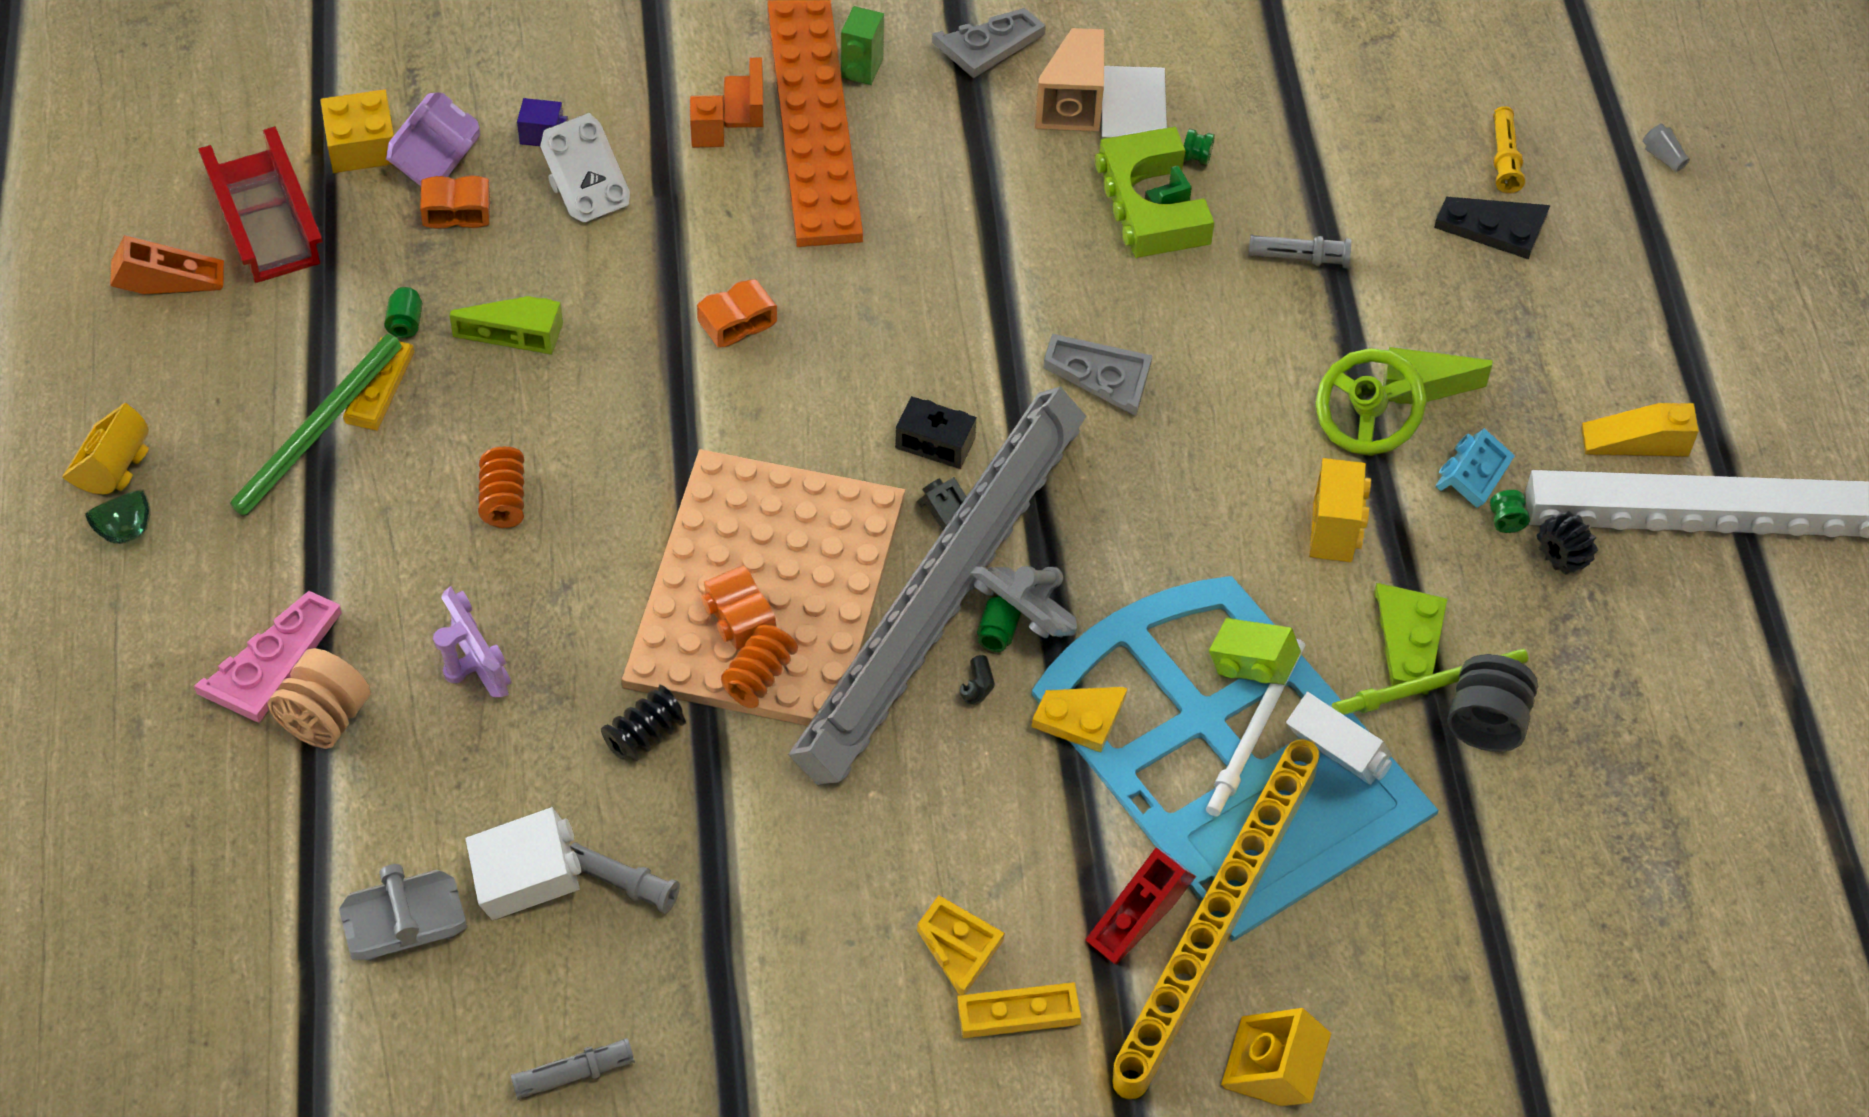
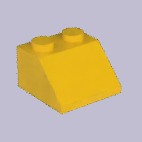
[1221,1008,1331,1106]

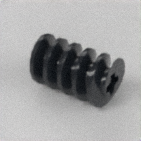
[601,684,686,761]

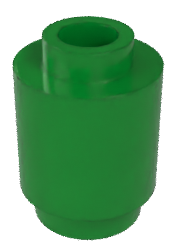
[384,287,423,338]
[977,596,1021,652]

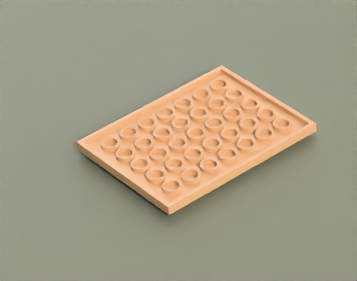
[621,449,905,726]

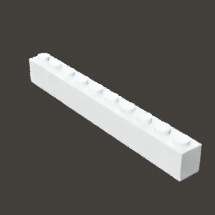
[1525,470,1869,538]

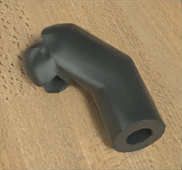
[960,655,995,704]

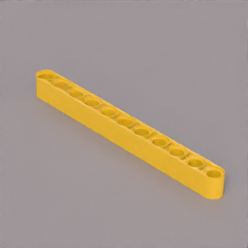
[1112,739,1319,1099]

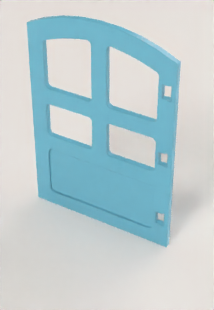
[1032,576,1439,941]

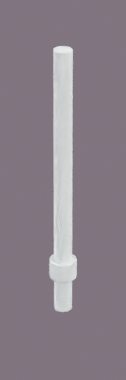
[1206,639,1305,817]

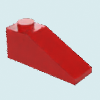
[1085,847,1196,965]

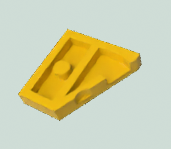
[1031,687,1127,752]
[917,895,1005,995]

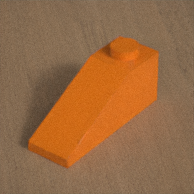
[110,235,224,294]

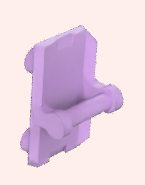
[386,92,480,186]
[433,586,511,697]

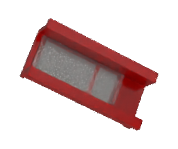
[198,126,323,283]

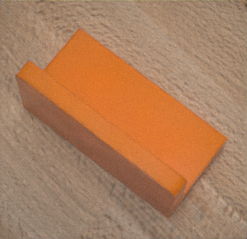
[724,57,764,128]

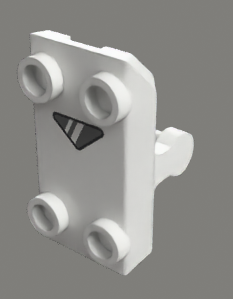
[540,113,630,222]

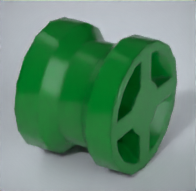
[1184,128,1215,166]
[1490,490,1530,533]

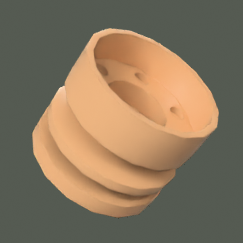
[267,648,371,749]

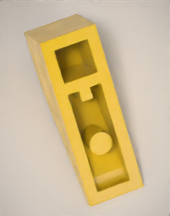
[1581,403,1699,457]

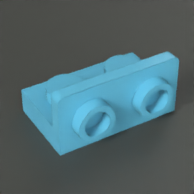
[1435,428,1515,508]

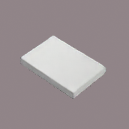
[1101,66,1167,139]

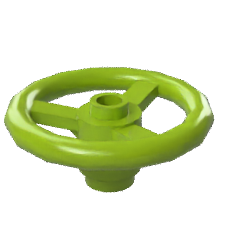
[1315,348,1427,456]

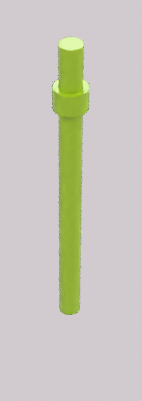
[1332,648,1529,715]

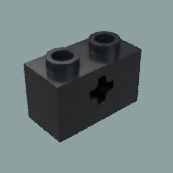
[895,396,977,469]

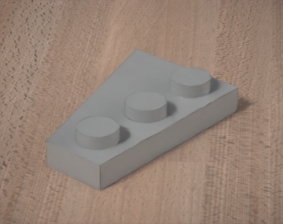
[932,8,1046,78]
[1043,334,1152,416]

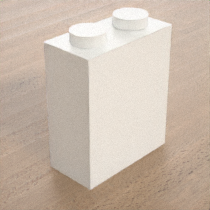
[1286,692,1392,785]
[465,807,581,921]

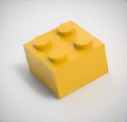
[320,89,394,173]
[1309,458,1371,562]

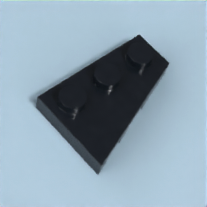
[1434,196,1550,259]

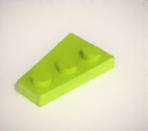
[1374,583,1448,695]

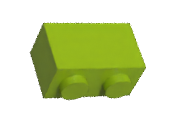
[1209,618,1301,685]

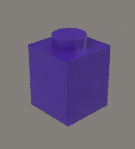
[517,98,569,146]

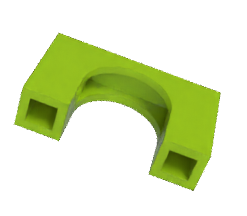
[1095,126,1215,258]

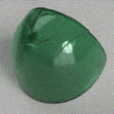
[85,489,151,544]

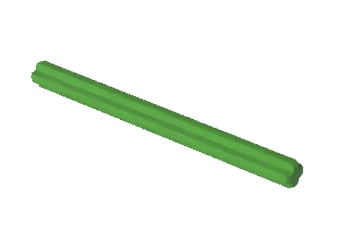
[230,334,402,516]

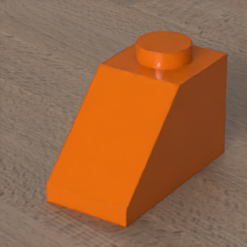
[690,95,724,148]

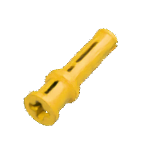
[1493,106,1526,193]

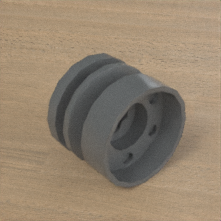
[1447,654,1538,752]

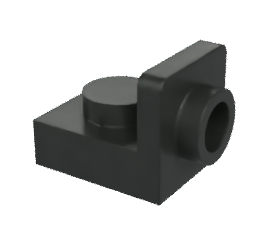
[916,477,967,531]

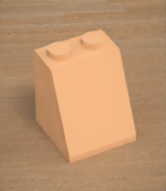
[1035,28,1104,131]

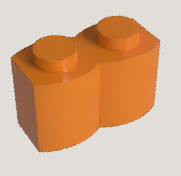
[420,175,490,228]
[697,279,777,347]
[701,565,776,650]

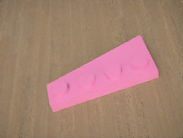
[194,591,342,723]

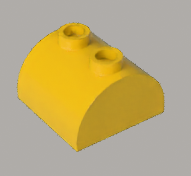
[62,403,149,494]

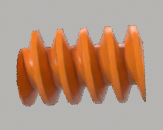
[478,446,525,528]
[721,625,798,708]

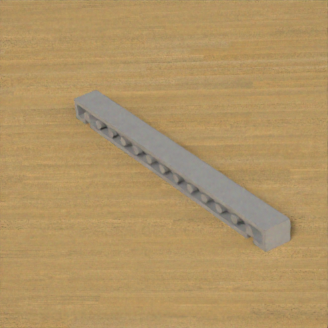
[788,386,1086,785]

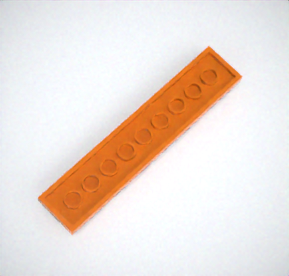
[767,0,863,247]

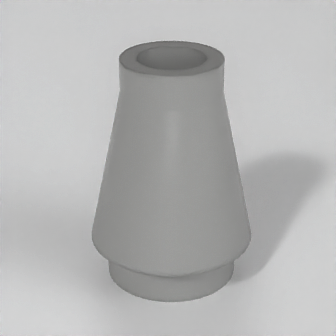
[1643,124,1690,172]

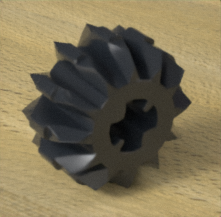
[1536,511,1598,575]

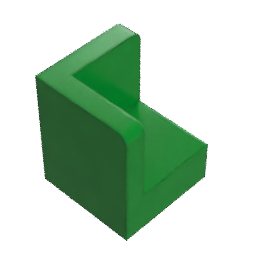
[1145,165,1192,204]

